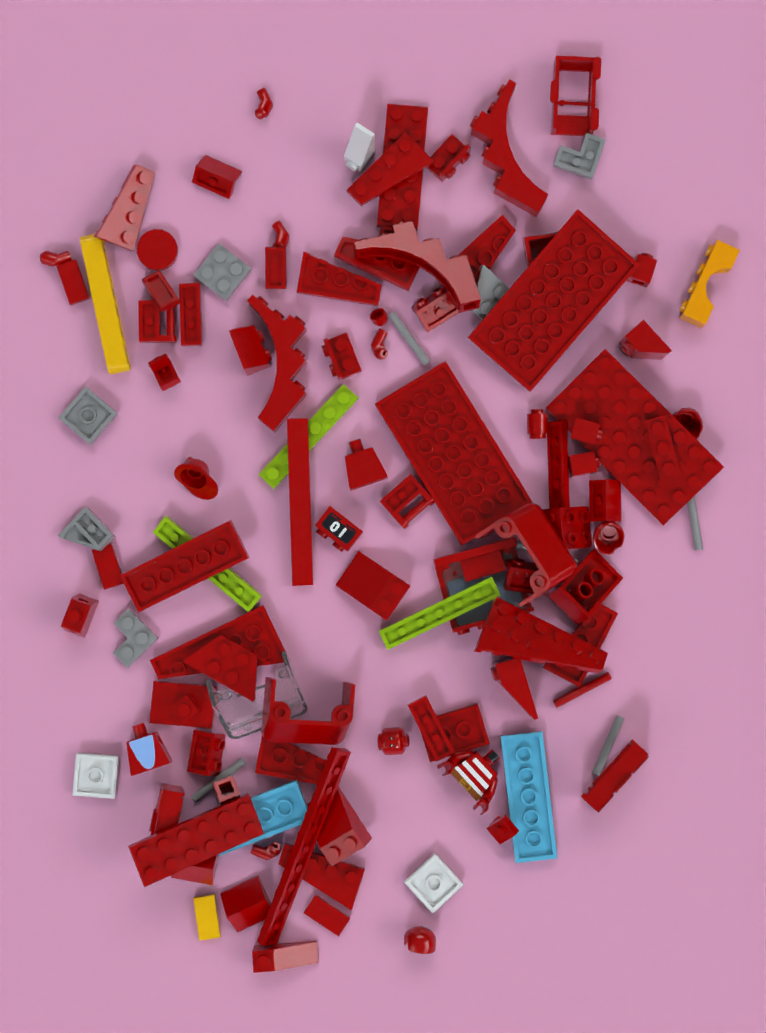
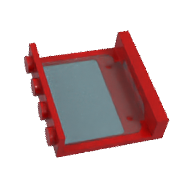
[433,537,535,635]

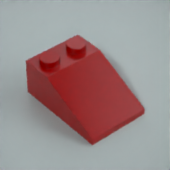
[548,548,623,625]
[336,551,410,621]
[490,657,538,720]
[307,786,372,867]

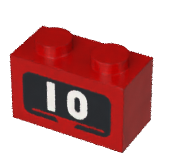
[314,506,363,552]

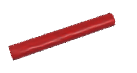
[553,672,612,708]

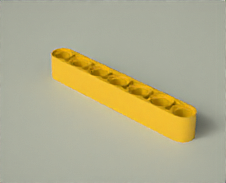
[80,234,131,375]

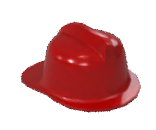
[174,457,219,500]

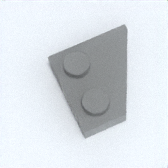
[58,507,115,551]

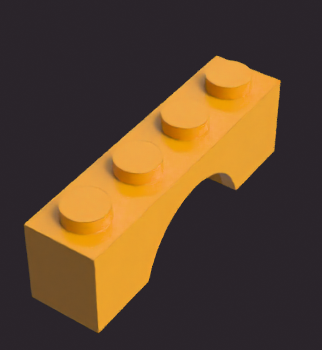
[679,240,740,328]

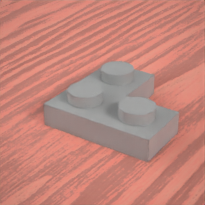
[553,133,606,180]
[113,609,158,668]

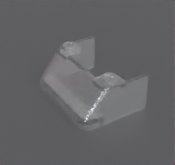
[206,651,308,739]

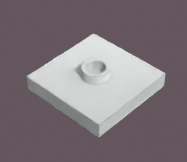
[72,753,119,799]
[404,853,464,914]

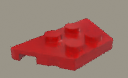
[183,635,258,702]

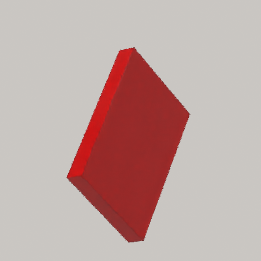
[149,681,217,729]
[421,703,490,762]

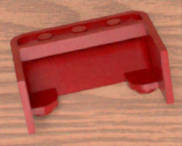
[475,503,577,607]
[261,677,355,745]

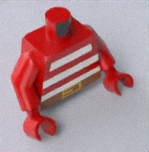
[437,749,500,815]

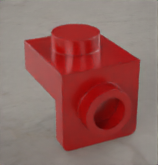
[148,354,181,391]
[486,814,519,844]

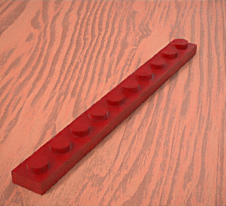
[257,747,351,946]

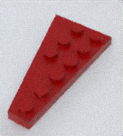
[474,597,608,673]
[150,605,291,679]

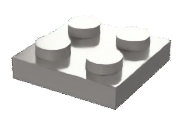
[193,243,252,302]
[58,386,118,445]

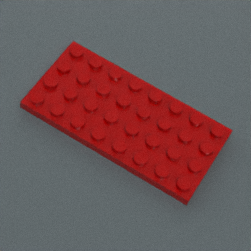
[467,209,640,392]
[546,349,724,526]
[375,361,532,546]

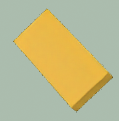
[193,894,221,941]

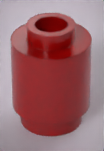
[527,409,548,439]

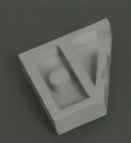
[470,265,509,320]

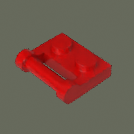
[138,300,177,343]
[380,474,435,530]

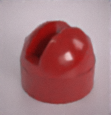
[370,308,388,326]

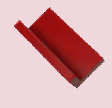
[192,155,242,199]
[589,479,622,522]

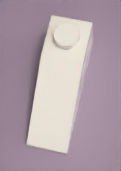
[344,123,375,173]

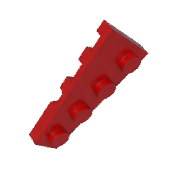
[297,251,382,307]
[542,604,618,687]
[255,736,326,785]

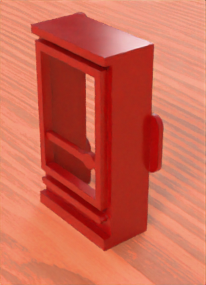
[550,55,601,137]
[581,739,649,813]
[149,783,185,836]

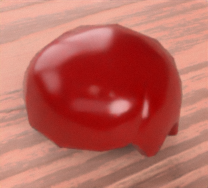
[673,408,703,439]
[592,521,625,555]
[404,926,436,954]

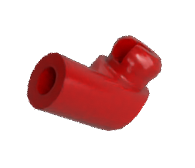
[255,88,273,120]
[272,221,290,248]
[40,251,72,267]
[371,328,388,360]
[250,842,282,860]

